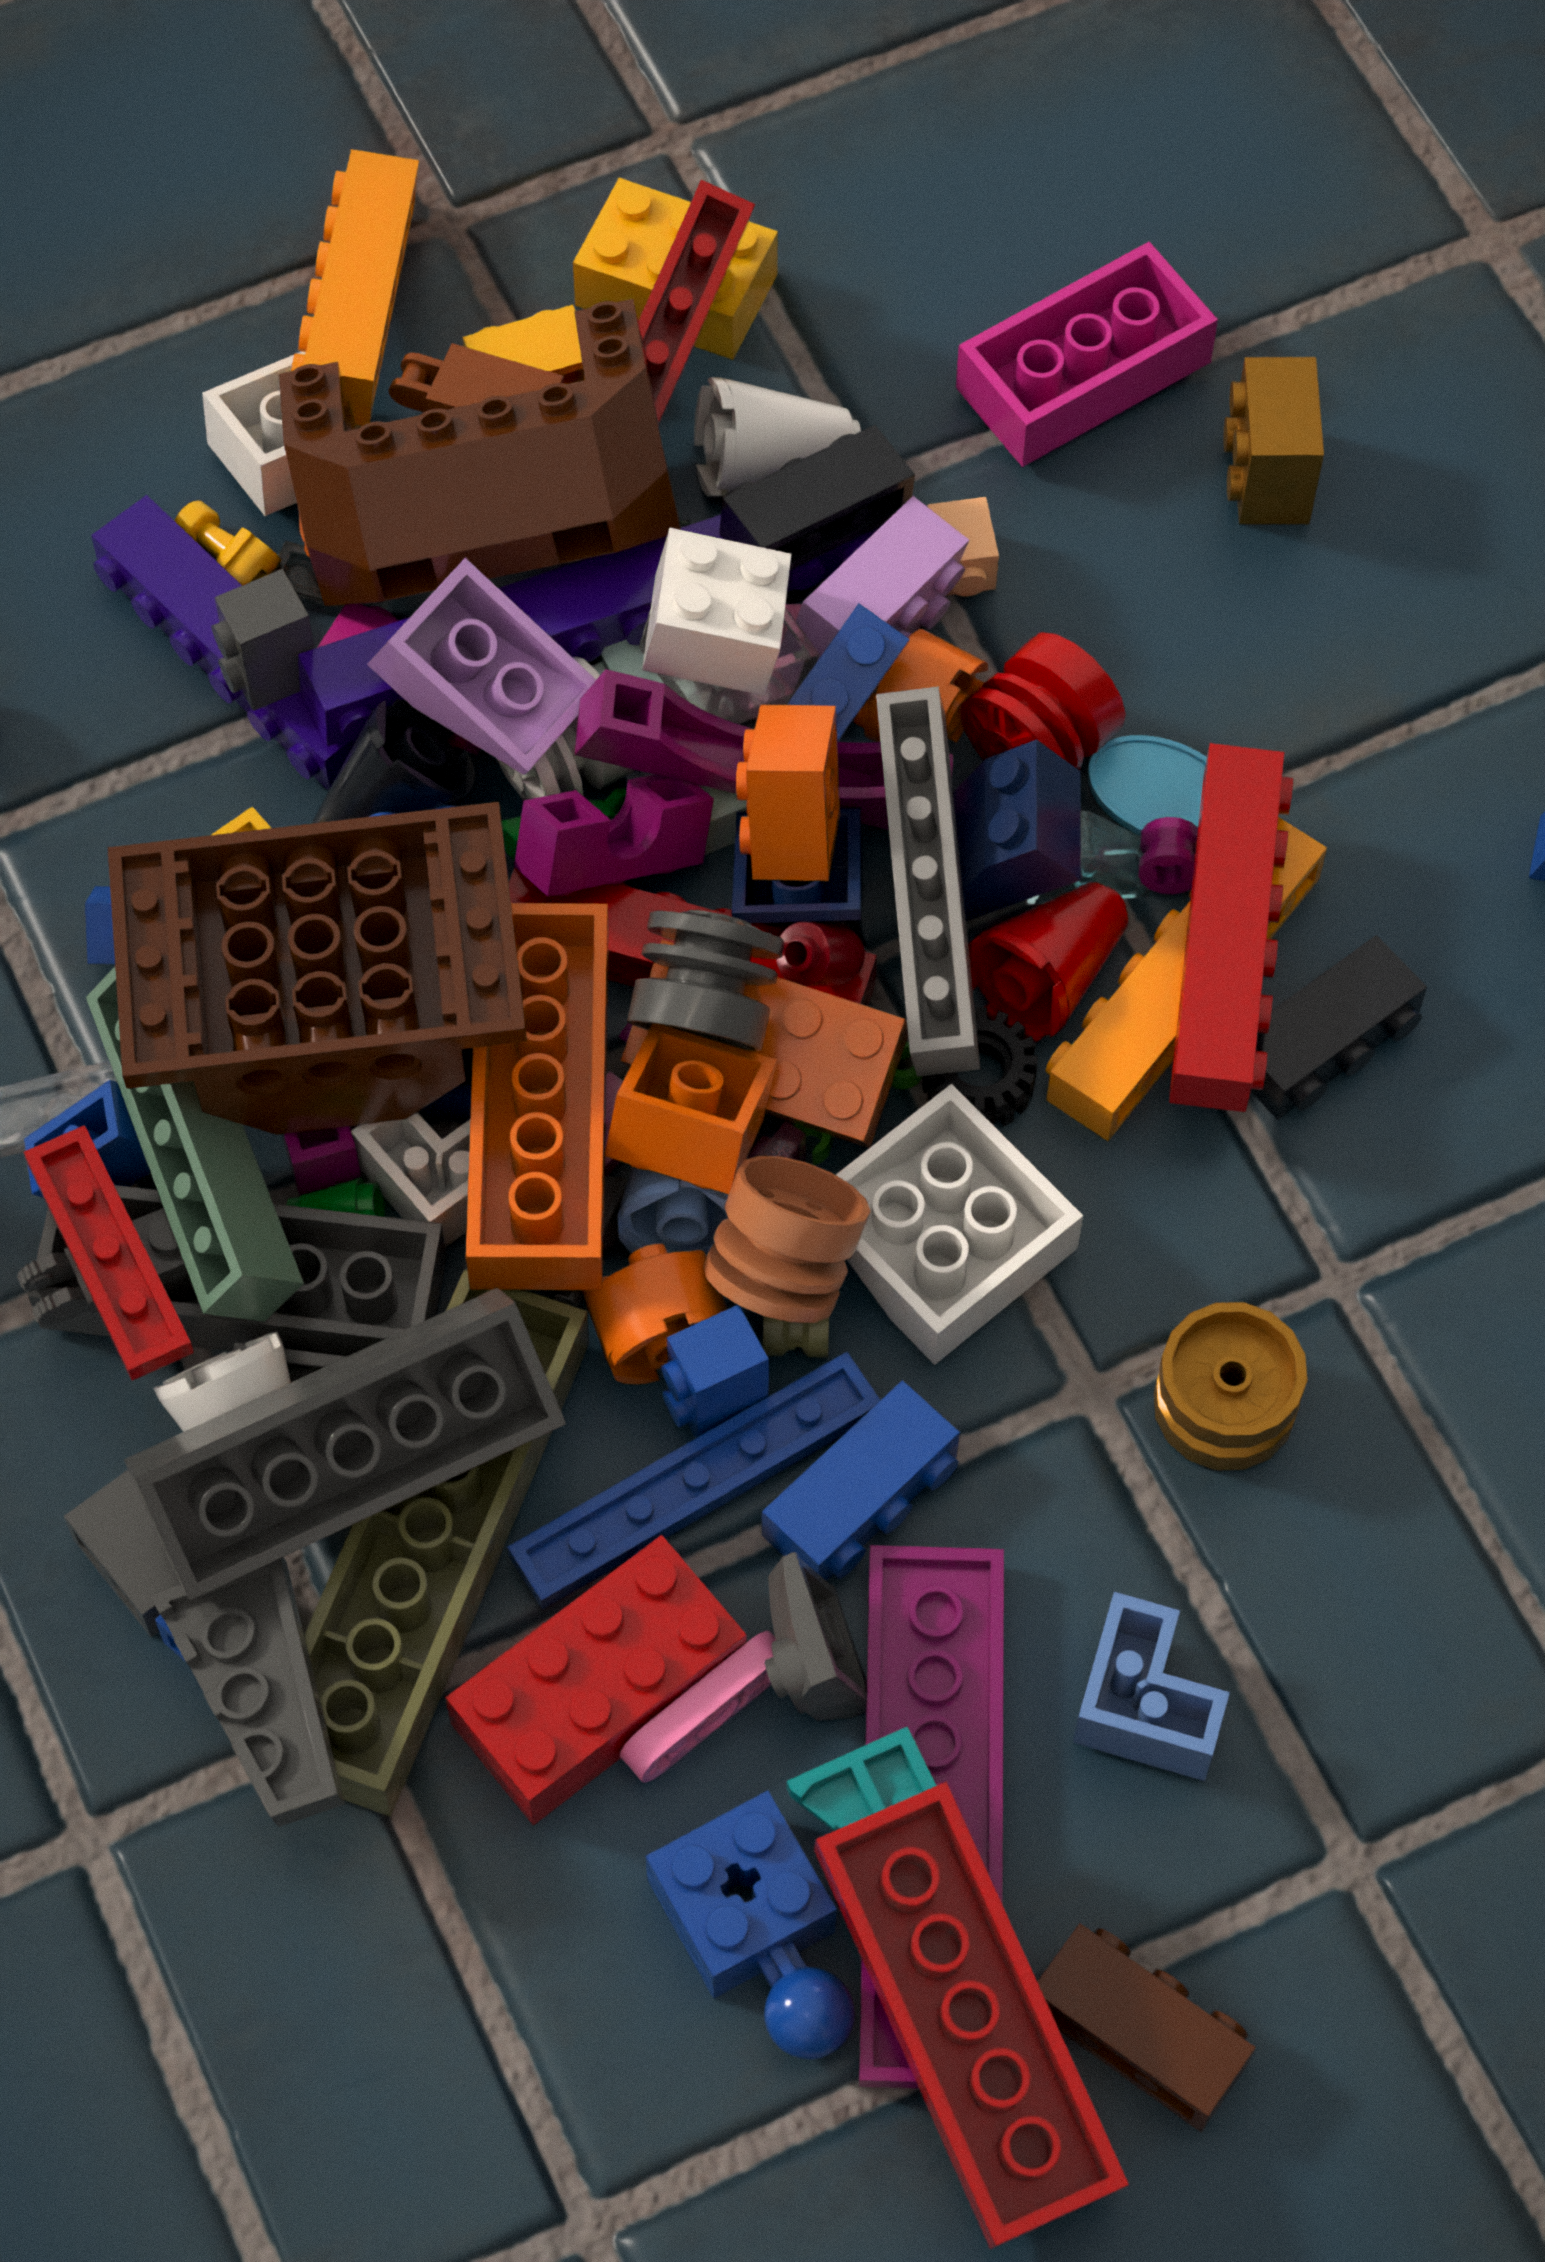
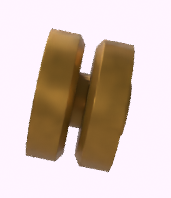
[1154,1302,1307,1470]

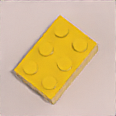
[573,178,778,360]

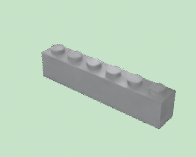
[876,686,981,1077]

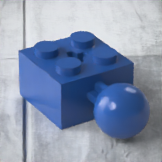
[645,1790,855,2060]

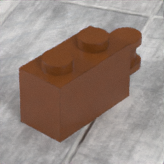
[388,343,564,412]

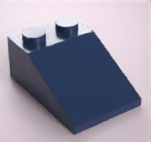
[953,739,1081,921]
[732,808,863,923]

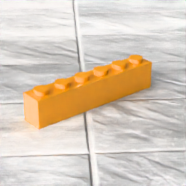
[291,149,419,426]
[1045,817,1327,1141]

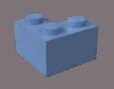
[1073,1592,1230,1781]

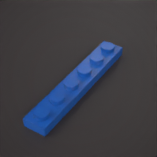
[507,1352,880,1610]

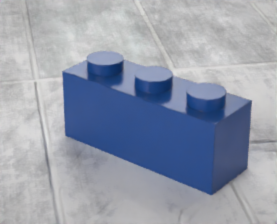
[762,1380,960,1581]

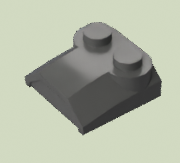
[765,1552,867,1722]

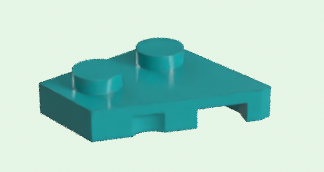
[786,1727,936,1831]

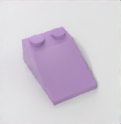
[367,558,596,775]

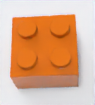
[736,705,840,881]
[604,1023,777,1194]

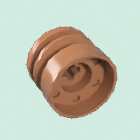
[703,1156,871,1323]

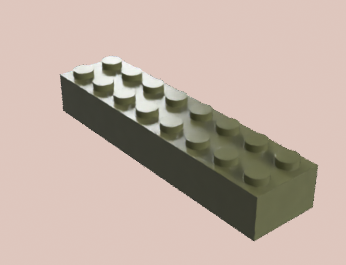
[304,1270,590,1817]

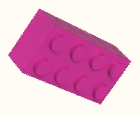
[956,241,1218,467]

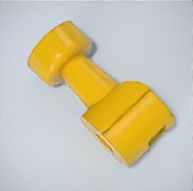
[174,500,281,585]

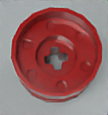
[960,632,1126,770]

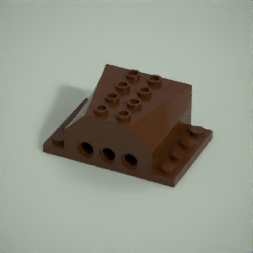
[108,802,527,1135]

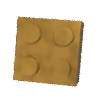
[1223,357,1324,525]

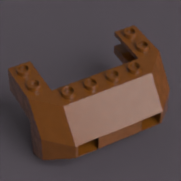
[279,299,681,606]

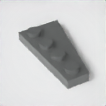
[149,1557,345,1827]

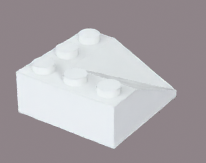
[836,1084,1083,1365]

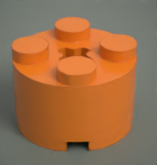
[854,629,988,743]
[582,1244,728,1384]

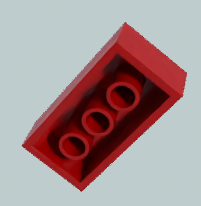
[445,1535,747,1826]

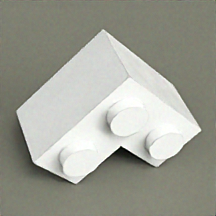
[351,1112,471,1247]

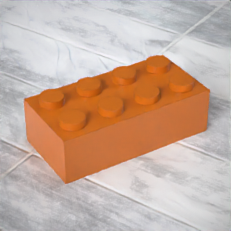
[620,940,908,1148]

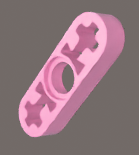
[620,1631,776,1783]

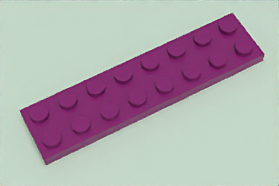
[859,1545,1004,2089]

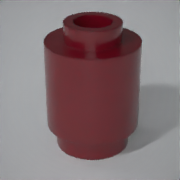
[776,922,865,986]

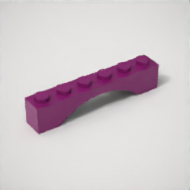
[575,669,953,830]

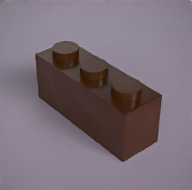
[1037,1923,1256,2133]

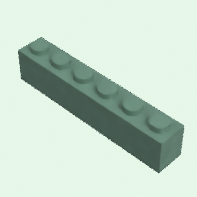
[86,967,304,1322]

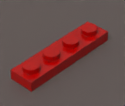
[23,1125,194,1381]

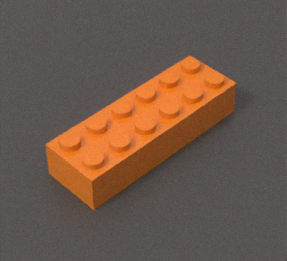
[466,903,609,1290]

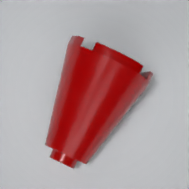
[968,882,1129,1041]

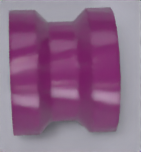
[1138,817,1198,894]

